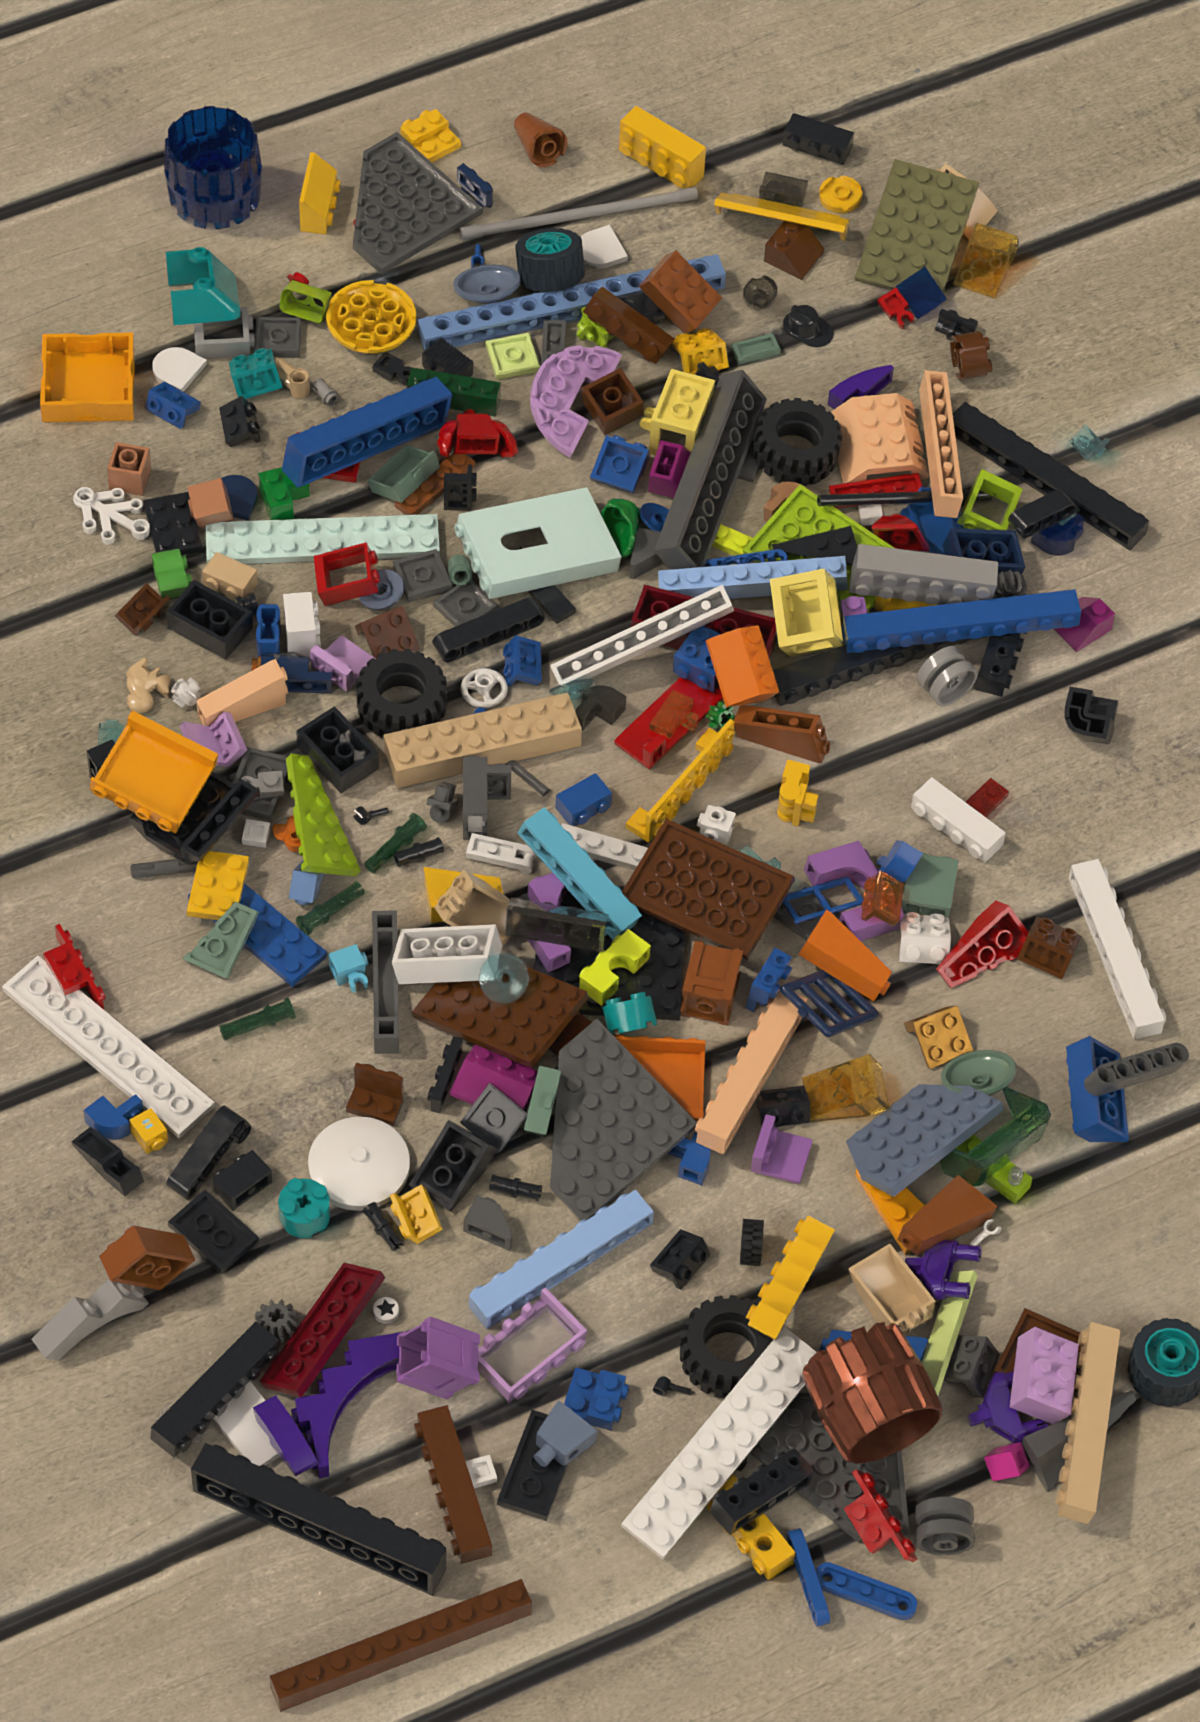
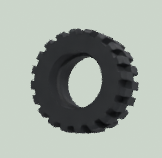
[752,398,843,486]
[356,649,447,736]
[680,1295,774,1398]

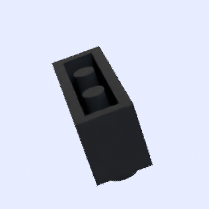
[783,113,854,165]

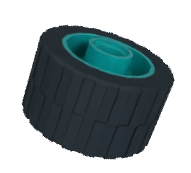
[515,228,585,292]
[1127,1318,1200,1406]

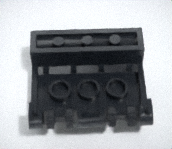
[128,771,260,863]

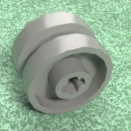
[917,646,978,706]

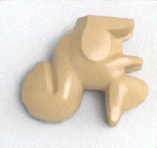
[126,657,171,714]

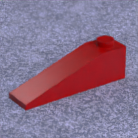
[936,900,1029,988]

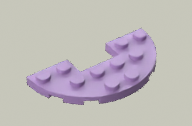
[530,345,622,458]

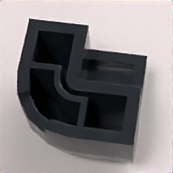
[1064,686,1119,745]

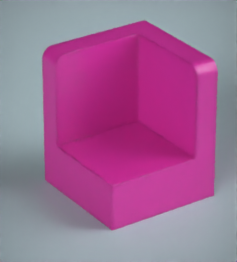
[984,1442,1030,1481]

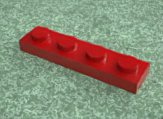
[829,473,923,509]

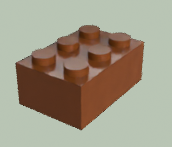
[638,250,722,333]
[99,1226,195,1290]

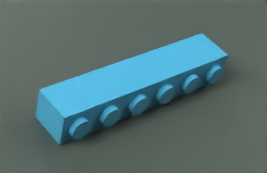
[517,807,642,940]

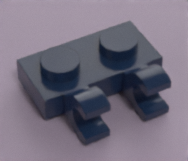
[457,163,493,213]

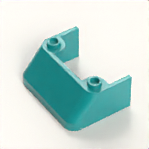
[165,247,241,325]

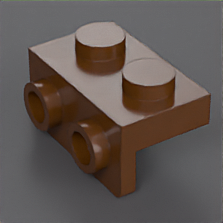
[115,583,170,635]

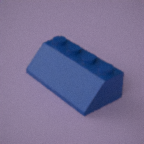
[1066,1036,1129,1142]

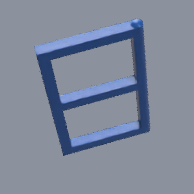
[782,876,865,924]

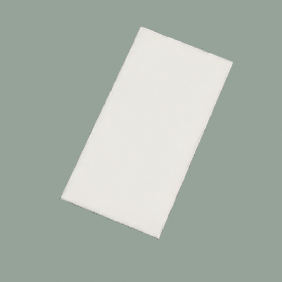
[858,504,883,526]

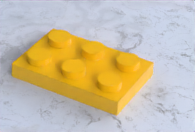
[186,851,249,920]

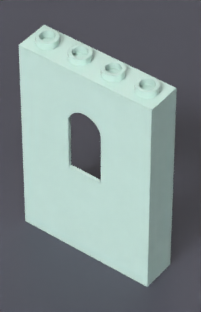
[455,487,621,599]

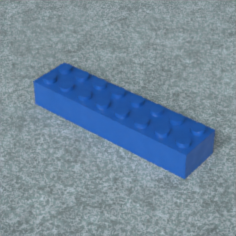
[282,377,452,488]

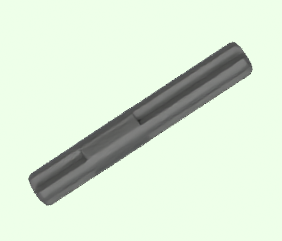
[130,859,198,878]

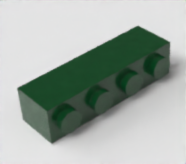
[407,367,501,417]

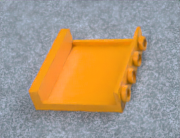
[89,710,218,834]

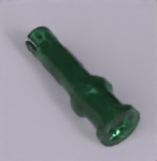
[364,813,427,874]
[296,881,365,936]
[219,997,296,1041]

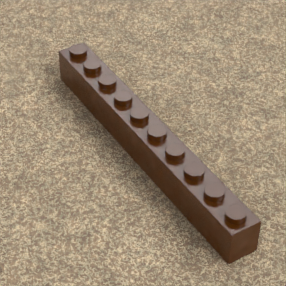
[269,1579,532,1712]

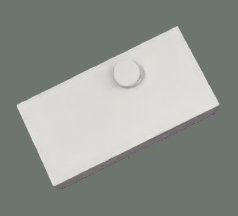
[392,924,502,984]

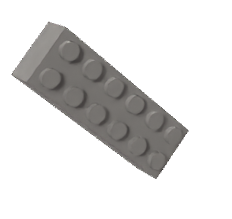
[850,544,998,605]

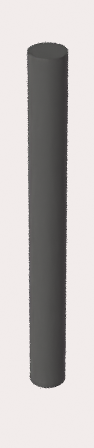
[505,760,550,797]

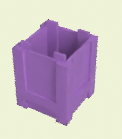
[396,1316,480,1399]

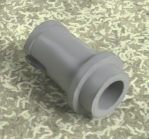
[312,378,339,406]

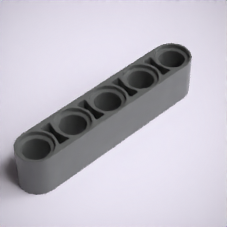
[1084,1042,1189,1096]

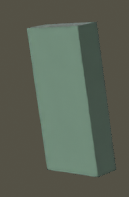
[730,333,781,365]

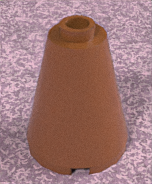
[514,112,568,167]

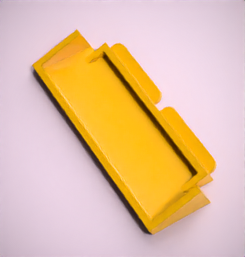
[714,192,850,241]

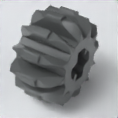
[993,570,1027,599]
[255,1299,298,1344]

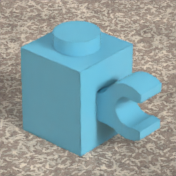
[329,944,368,993]

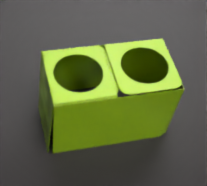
[279,280,332,324]

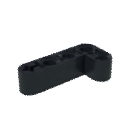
[166,1105,252,1200]

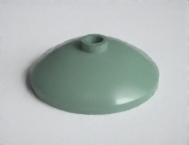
[941,1050,1016,1096]

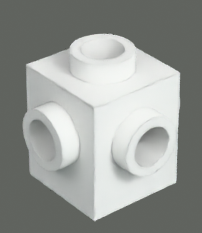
[697,805,736,845]

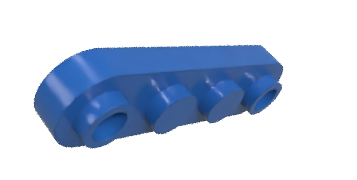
[816,1562,917,1620]

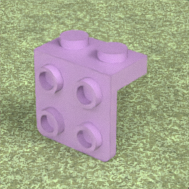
[180,712,247,768]

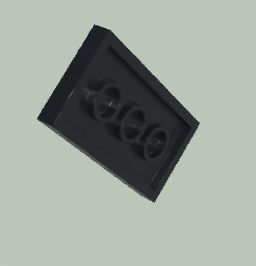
[497,1410,569,1521]

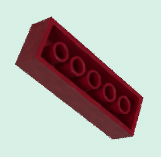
[631,584,778,660]

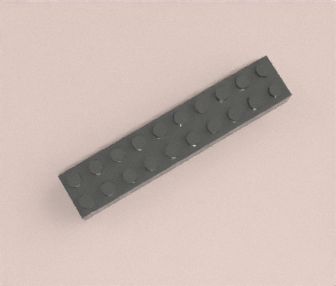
[654,370,767,570]

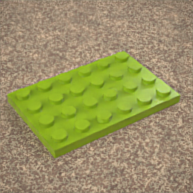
[743,484,894,623]

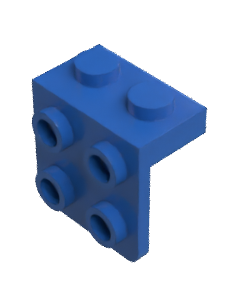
[673,626,721,692]

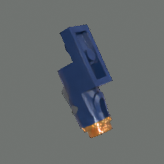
[251,652,332,694]

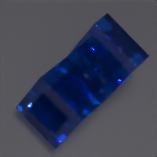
[1031,513,1085,556]

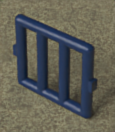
[780,970,879,1037]

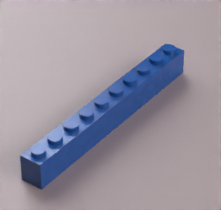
[842,589,1081,653]

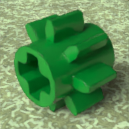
[705,701,735,731]

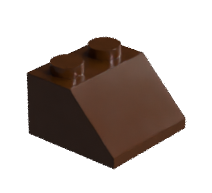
[764,221,825,280]

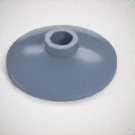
[359,569,404,610]

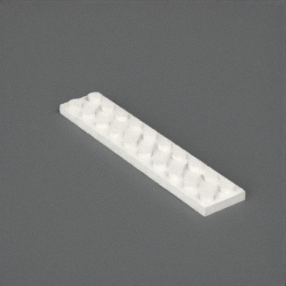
[2,956,215,1139]
[621,1327,817,1560]

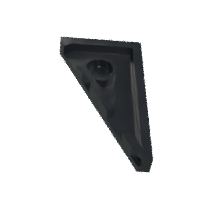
[772,526,857,565]

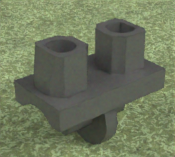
[426,782,459,823]

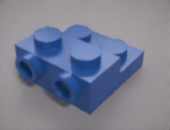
[590,435,650,494]
[745,948,793,1012]
[564,1368,629,1431]

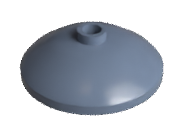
[453,264,520,304]

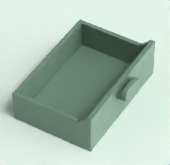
[368,444,440,503]
[524,1065,561,1137]

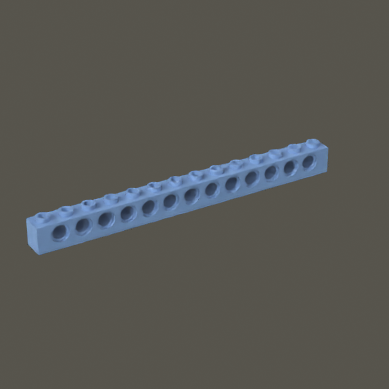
[418,254,726,351]

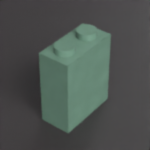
[901,852,959,918]

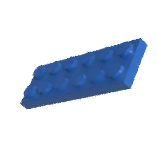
[188,883,327,987]

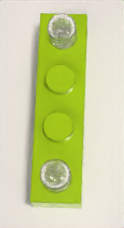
[948,1135,1033,1204]

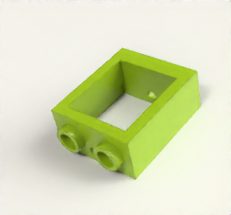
[957,469,1023,530]

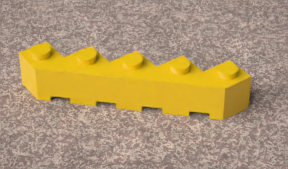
[746,1216,835,1340]

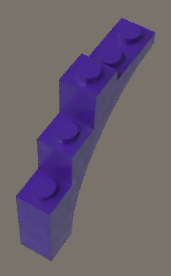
[291,1330,410,1479]

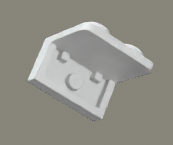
[899,912,951,964]

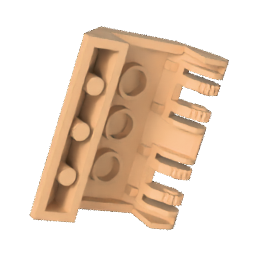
[831,393,929,484]

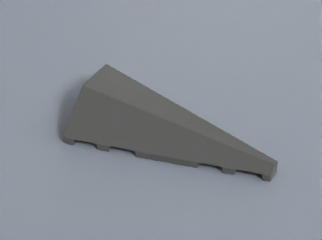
[1022,1390,1136,1492]

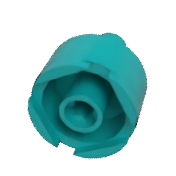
[602,992,658,1035]
[278,1178,330,1238]

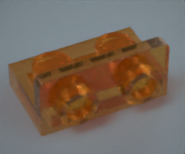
[861,871,904,926]

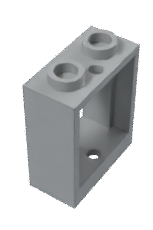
[194,307,254,359]

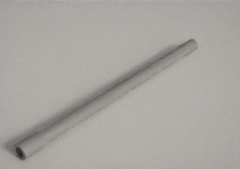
[460,187,698,241]

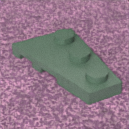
[183,902,259,980]

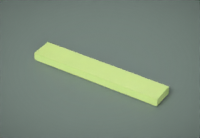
[921,1270,977,1396]

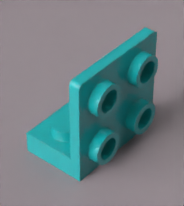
[228,348,283,399]

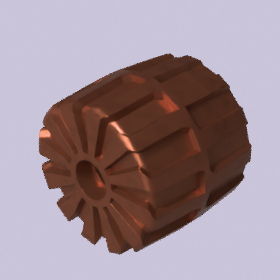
[802,1322,943,1464]

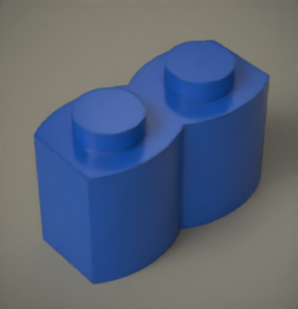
[256,604,281,659]

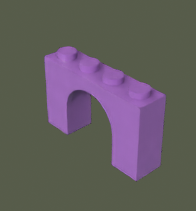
[804,841,904,941]

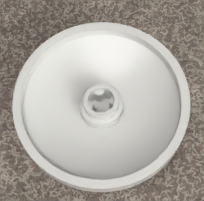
[308,1117,410,1211]

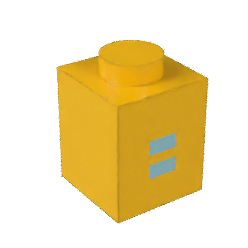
[129,1108,168,1154]

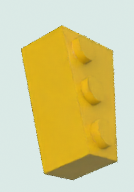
[424,867,503,923]

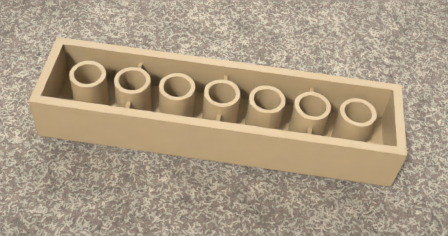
[384,693,582,789]

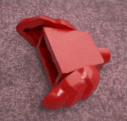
[437,409,518,458]

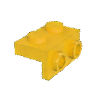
[390,1184,443,1244]

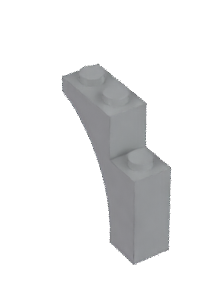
[32,1279,149,1361]

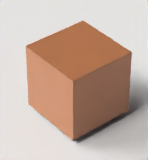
[107,442,151,496]
[187,478,234,529]

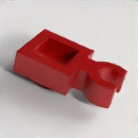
[877,288,914,329]

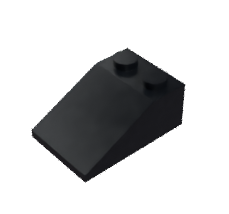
[409,1120,498,1211]

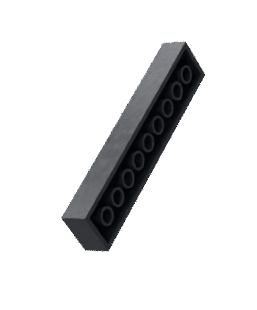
[191,1443,446,1596]

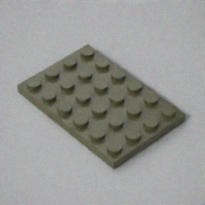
[855,159,979,304]

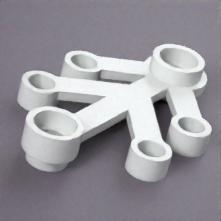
[73,487,150,545]

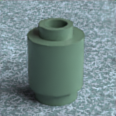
[448,554,472,585]

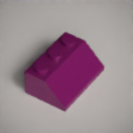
[450,1045,538,1111]

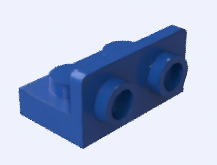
[145,381,201,429]
[503,635,542,686]

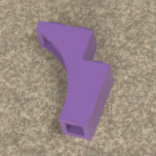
[520,873,571,972]

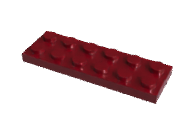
[259,1262,385,1398]

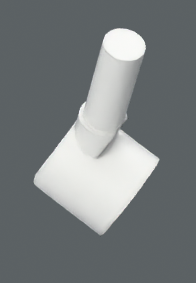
[969,1219,1001,1246]

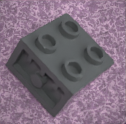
[943,1335,1000,1398]

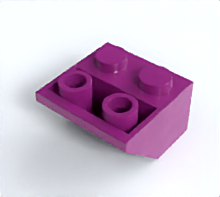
[648,440,691,498]

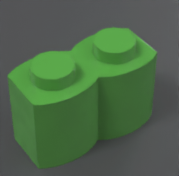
[152,549,192,599]

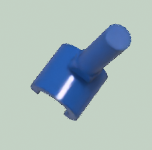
[471,244,484,268]

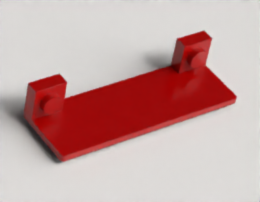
[614,678,723,770]

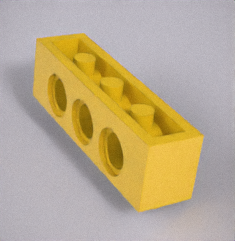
[706,1474,795,1581]

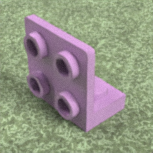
[310,636,376,692]

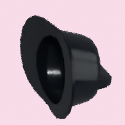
[783,305,833,348]

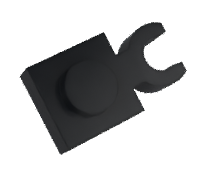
[372,352,412,386]

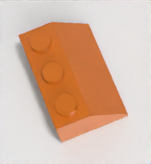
[706,625,779,707]

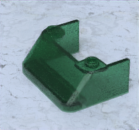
[939,1087,1051,1186]

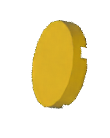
[819,176,863,213]

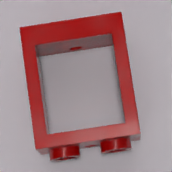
[313,542,380,606]

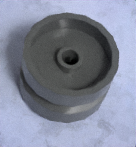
[915,1497,975,1555]

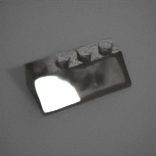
[505,898,609,952]

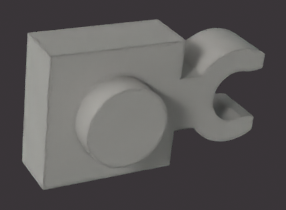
[241,771,284,798]

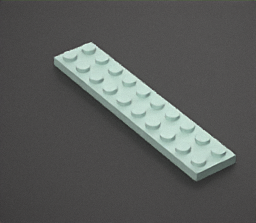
[206,514,440,564]

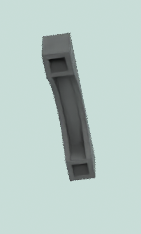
[372,910,399,1054]

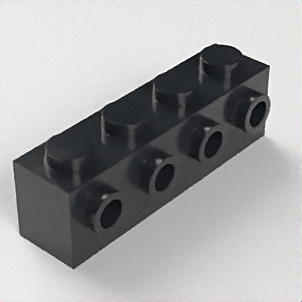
[975,632,1027,697]
[710,1448,815,1535]

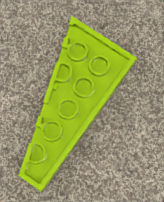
[286,753,361,877]

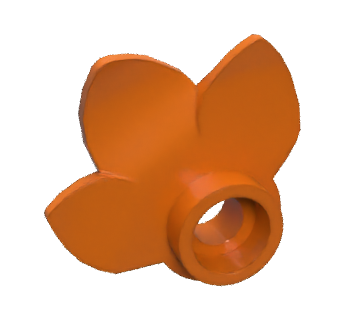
[272,815,301,852]

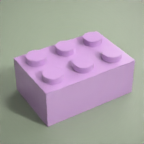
[1010,1327,1079,1424]

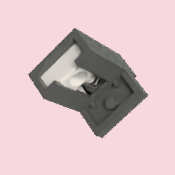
[463,755,511,840]

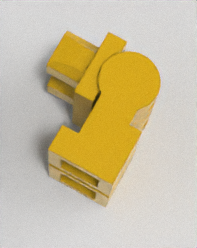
[777,759,819,827]

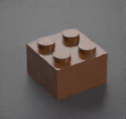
[581,368,644,436]

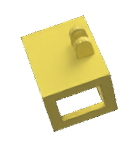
[639,369,715,456]
[770,569,844,657]

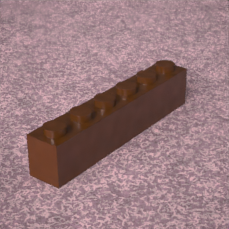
[414,1405,492,1564]

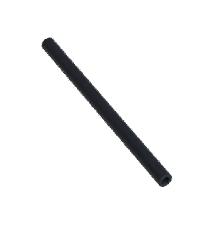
[817,490,993,506]

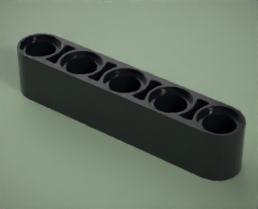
[432,597,546,663]

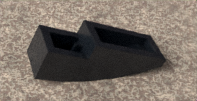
[71,1126,144,1196]

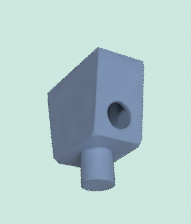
[534,1401,597,1467]

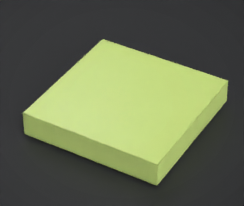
[485,333,540,380]

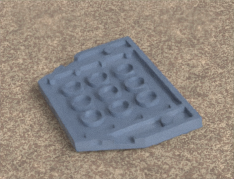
[846,1084,1004,1197]

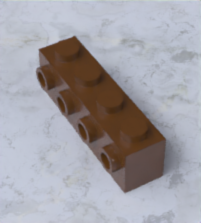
[583,286,675,364]

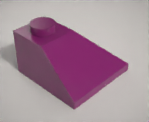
[1054,597,1115,652]

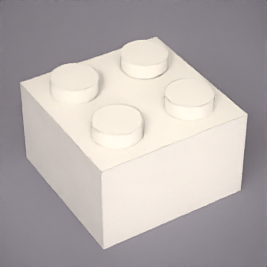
[283,592,321,658]

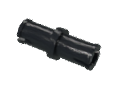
[393,837,444,867]
[489,1175,543,1201]
[362,1202,405,1251]

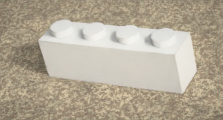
[911,777,1006,863]

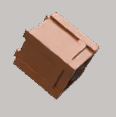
[680,940,743,1026]

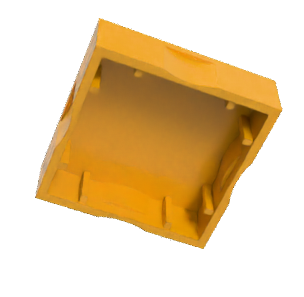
[40,332,135,422]

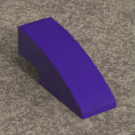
[828,365,894,409]
[253,1395,318,1476]

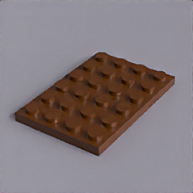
[622,819,795,960]
[412,956,589,1069]

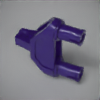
[905,1240,982,1300]
[967,1371,1048,1443]

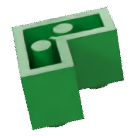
[258,467,310,520]

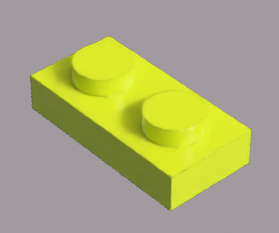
[712,524,753,556]

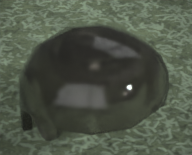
[743,275,778,311]

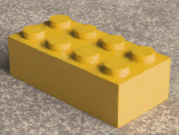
[619,106,706,189]

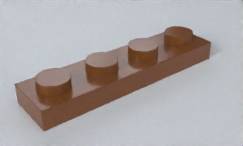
[395,453,475,515]

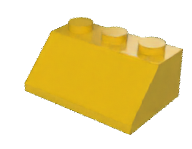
[299,152,341,235]

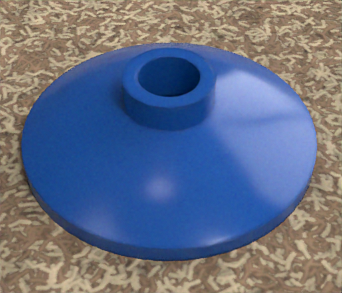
[639,503,669,532]

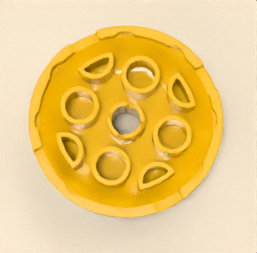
[326,280,416,354]

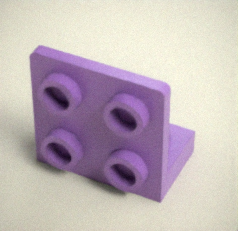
[751,1114,812,1184]

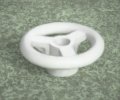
[461,668,508,708]

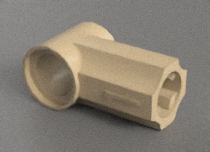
[275,358,310,399]

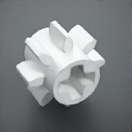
[171,677,201,708]

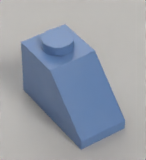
[289,861,325,905]

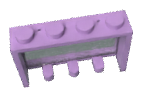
[478,1287,587,1404]

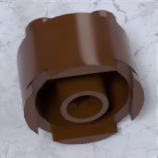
[950,331,993,380]

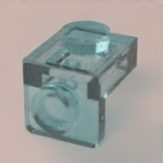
[1069,425,1110,461]

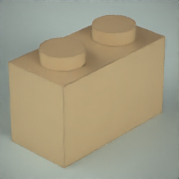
[202,552,258,600]

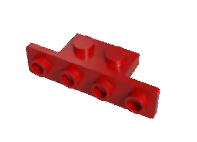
[43,924,106,1009]
[844,1469,918,1562]

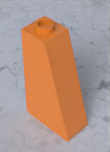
[798,909,892,1001]

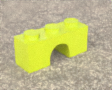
[579,929,651,1006]

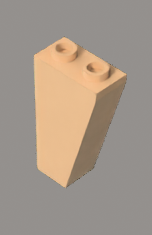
[196,659,288,726]

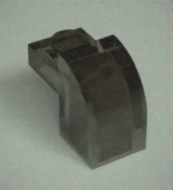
[575,685,627,731]

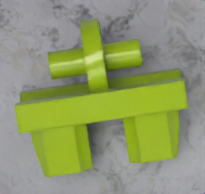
[577,307,615,348]

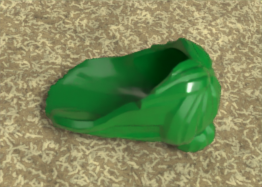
[600,498,642,558]

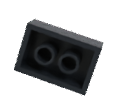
[167,580,253,660]
[296,706,379,793]

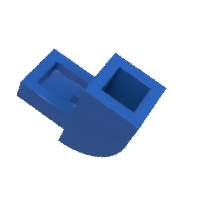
[876,840,923,886]
[83,1094,143,1140]
[667,1132,710,1186]

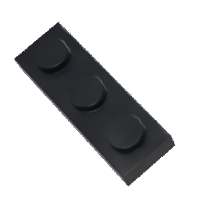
[427,1036,463,1114]

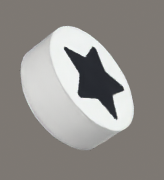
[373,1297,399,1324]

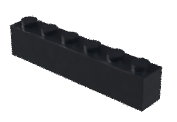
[151,1321,279,1458]

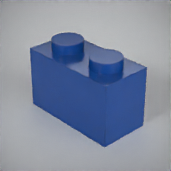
[555,773,612,827]

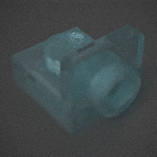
[98,719,125,745]

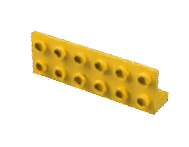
[625,719,735,843]

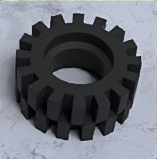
[740,1219,764,1266]

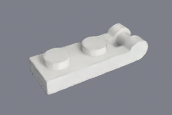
[466,833,537,874]

